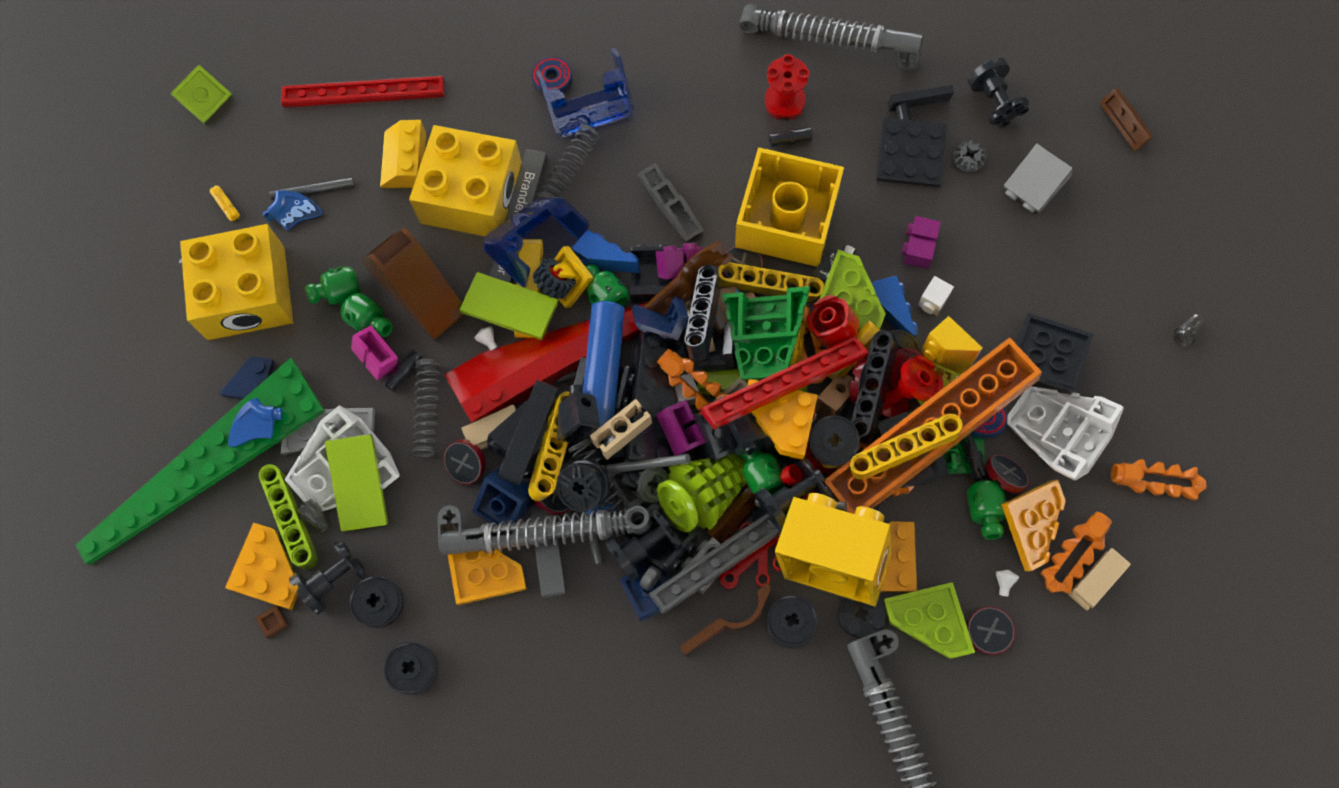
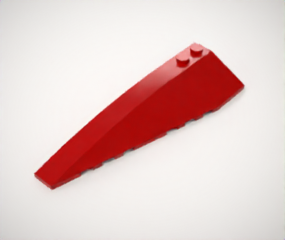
[444,301,649,423]

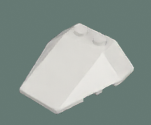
[1007,386,1124,480]
[285,405,400,514]

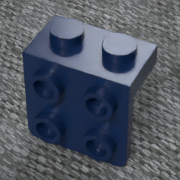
[632,296,689,340]

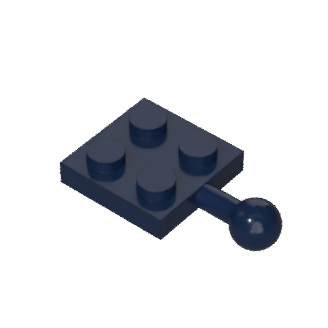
[619,561,672,622]

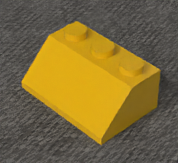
[380,120,426,188]
[921,316,982,374]

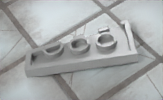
[281,408,375,456]

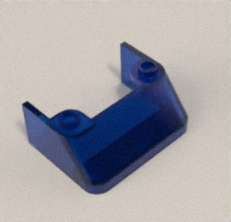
[536,48,634,137]
[483,198,590,288]

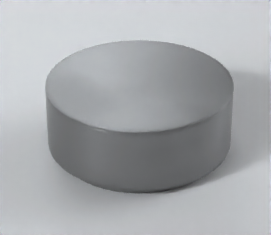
[640,566,661,590]

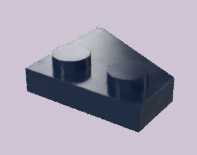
[220,356,275,400]

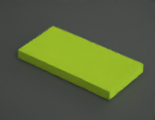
[460,272,558,340]
[325,434,388,531]

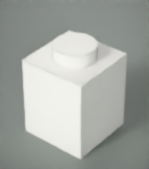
[918,276,954,315]

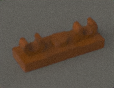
[1100,88,1154,151]
[705,483,757,544]

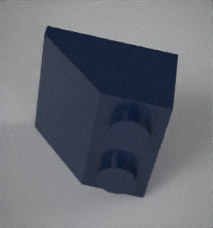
[472,467,533,526]

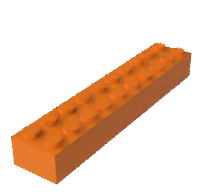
[824,337,1042,514]

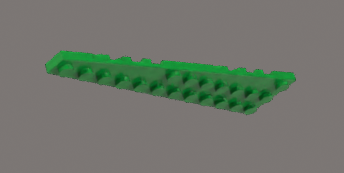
[76,358,326,565]

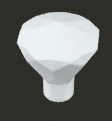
[474,326,498,350]
[996,570,1019,597]

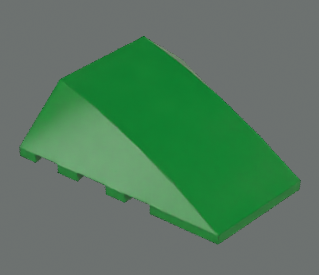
[721,286,810,380]

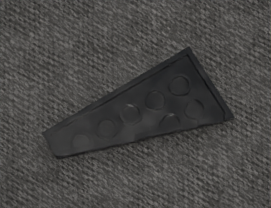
[625,331,688,470]

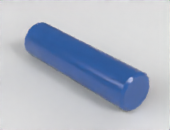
[583,301,625,434]

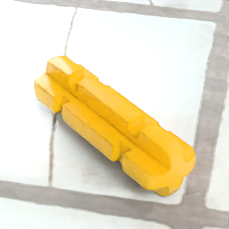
[210,185,240,221]

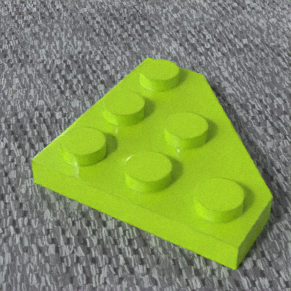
[820,249,886,329]
[883,582,975,659]

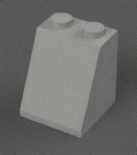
[1004,144,1072,213]

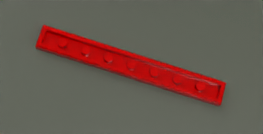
[281,76,444,107]
[701,336,869,429]

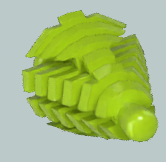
[657,451,763,532]

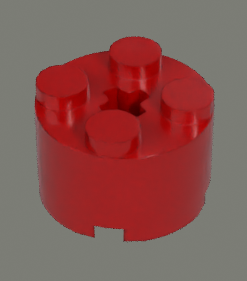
[806,295,859,349]

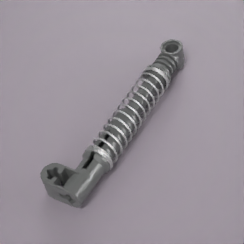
[739,4,923,71]
[438,505,652,555]
[847,629,937,788]

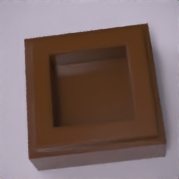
[255,605,289,639]

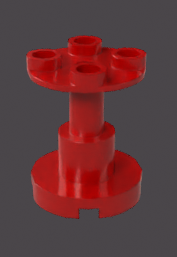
[765,54,810,120]
[871,356,943,418]

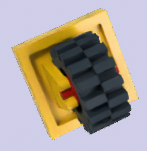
[533,246,594,308]

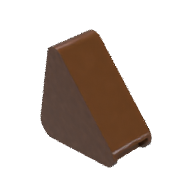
[360,228,465,340]

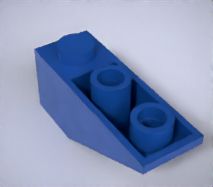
[571,230,641,273]
[871,275,919,339]

